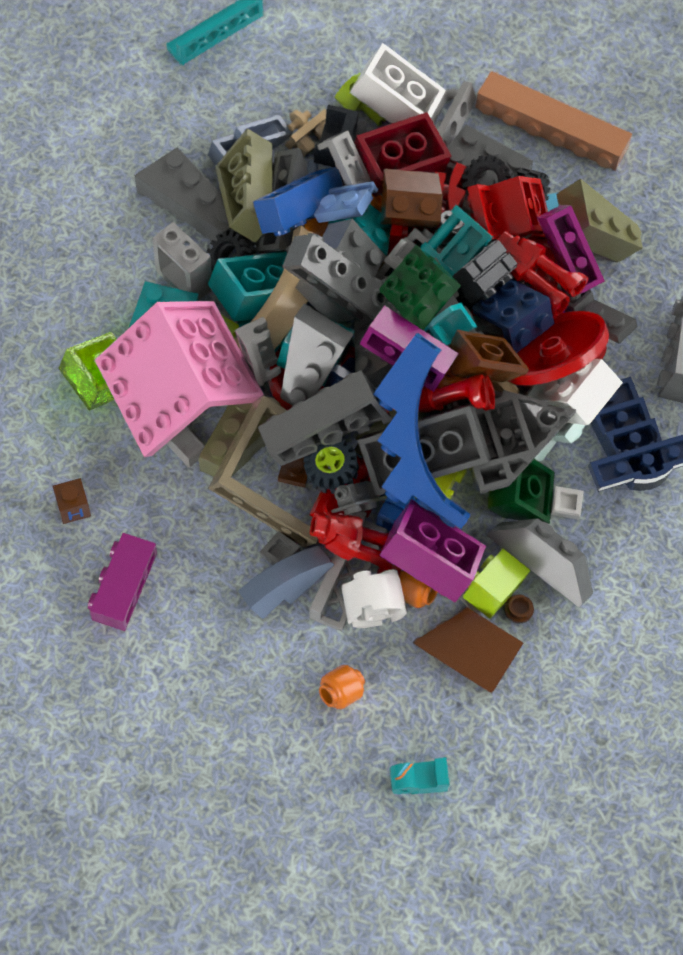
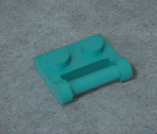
[420,205,493,276]

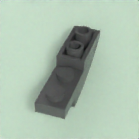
[556,281,637,344]

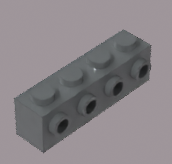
[282,233,389,324]

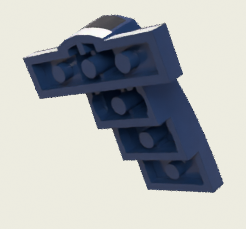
[588,376,683,492]

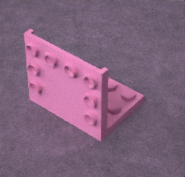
[95,301,264,457]

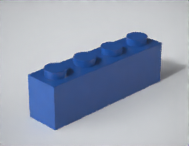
[253,167,343,236]

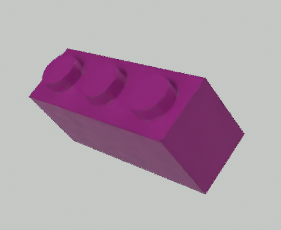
[537,205,605,294]
[360,305,459,392]
[87,533,157,631]

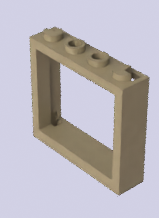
[208,395,358,548]

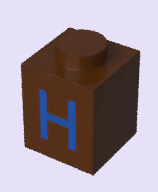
[52,478,91,524]

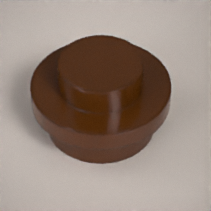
[504,595,534,624]

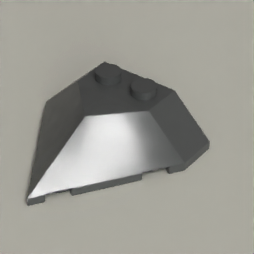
[451,390,577,494]

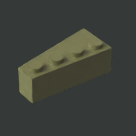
[215,128,272,242]

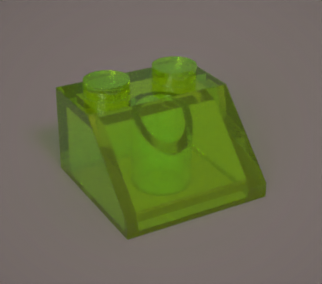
[58,331,117,411]

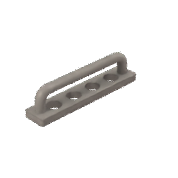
[431,81,476,148]

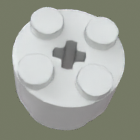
[342,570,407,628]

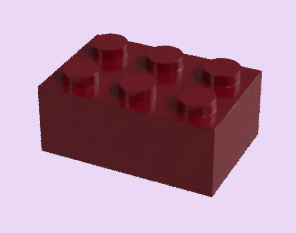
[354,112,452,197]

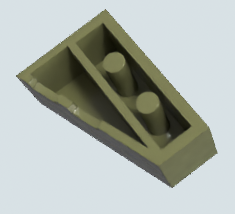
[556,178,643,262]
[199,403,268,477]

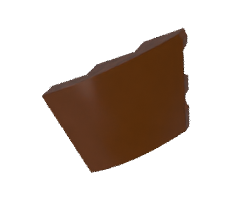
[413,607,524,693]

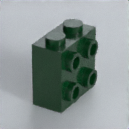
[379,245,461,330]

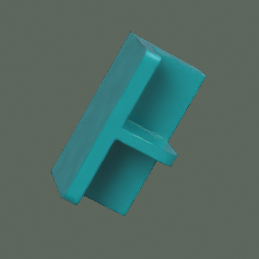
[423,303,477,347]

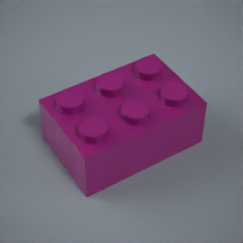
[380,499,486,602]

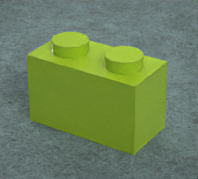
[463,549,531,619]

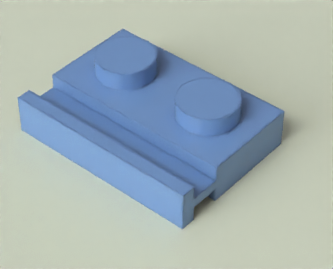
[313,181,378,223]

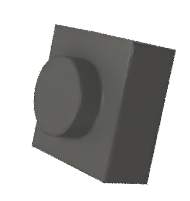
[260,531,302,565]

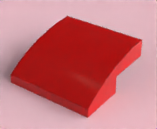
[445,162,466,211]

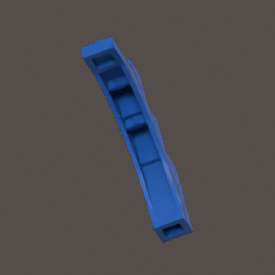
[373,333,470,529]

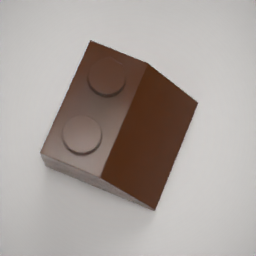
[380,169,442,229]
[449,330,529,382]

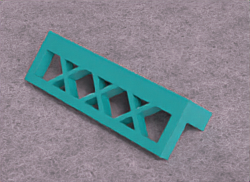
[166,0,263,65]

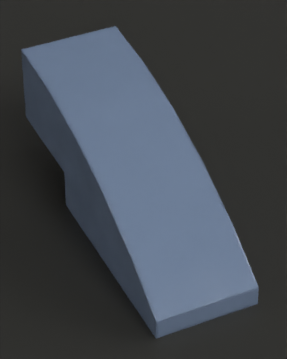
[208,115,293,166]
[238,546,334,619]

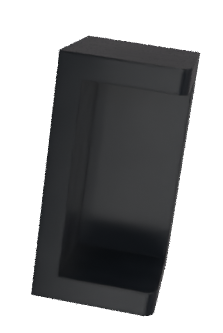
[313,105,359,167]

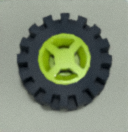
[304,438,359,494]

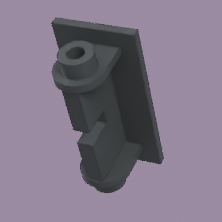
[331,481,387,515]

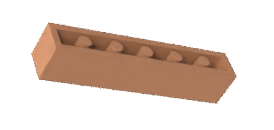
[475,71,632,171]

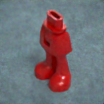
[497,231,589,318]
[392,374,495,413]
[310,513,402,576]

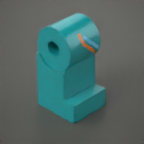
[389,757,450,794]

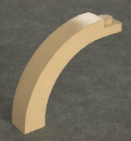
[234,225,313,355]

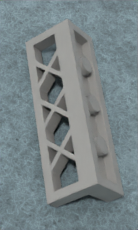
[309,512,387,632]

